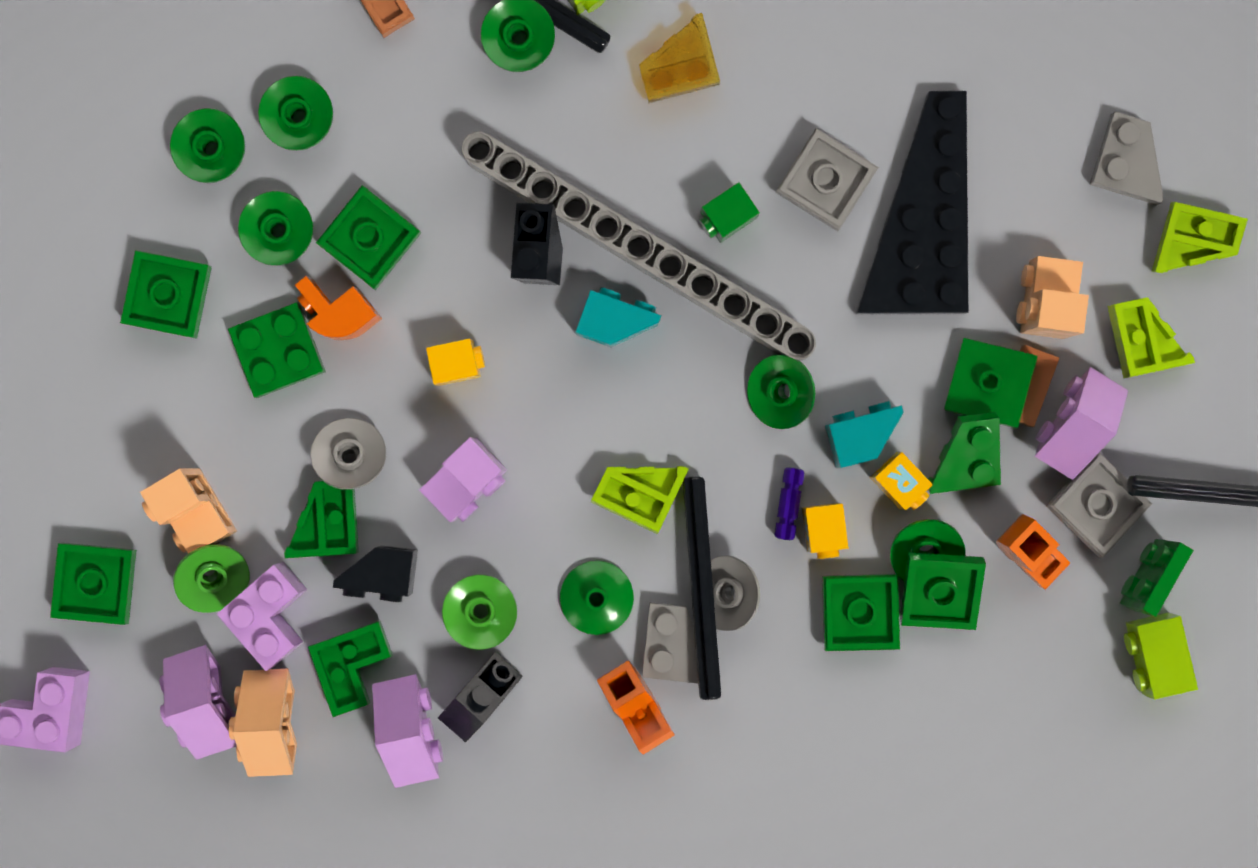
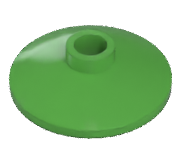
[173,545,250,613]
[442,575,517,650]

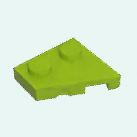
[1152,202,1248,273]
[1107,297,1195,379]
[591,466,689,534]

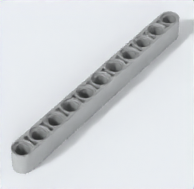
[462,131,816,361]

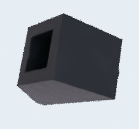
[511,203,563,285]
[333,545,418,602]
[438,652,523,743]

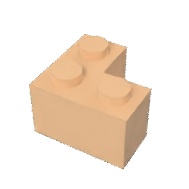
[1016,256,1089,339]
[140,468,237,554]
[229,668,297,777]

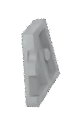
[1089,112,1164,205]
[642,602,698,683]

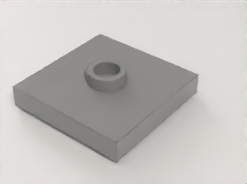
[775,128,879,232]
[1046,452,1152,557]

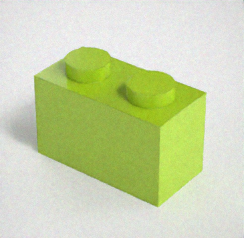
[1124,612,1198,700]

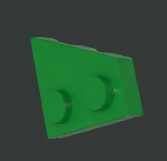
[928,412,1001,494]

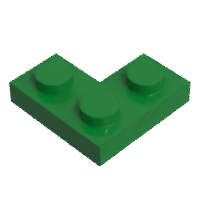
[308,620,393,717]

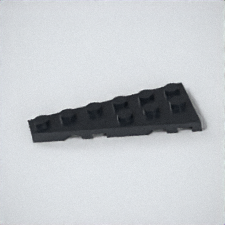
[856,91,969,314]

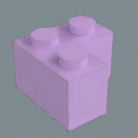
[1035,367,1128,480]
[419,437,507,522]
[217,562,307,671]
[159,645,237,760]
[0,667,90,752]
[372,674,443,788]

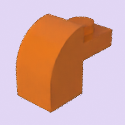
[295,276,382,340]
[996,514,1070,590]
[597,660,675,755]

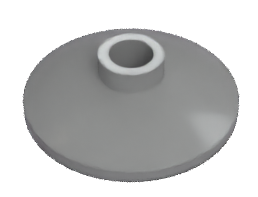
[311,418,386,489]
[711,556,760,631]

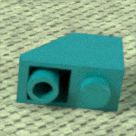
[575,287,661,348]
[825,401,904,468]

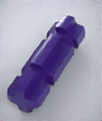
[774,467,805,541]

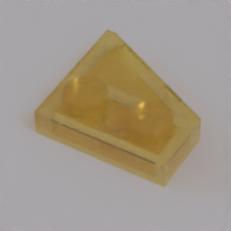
[639,13,720,104]

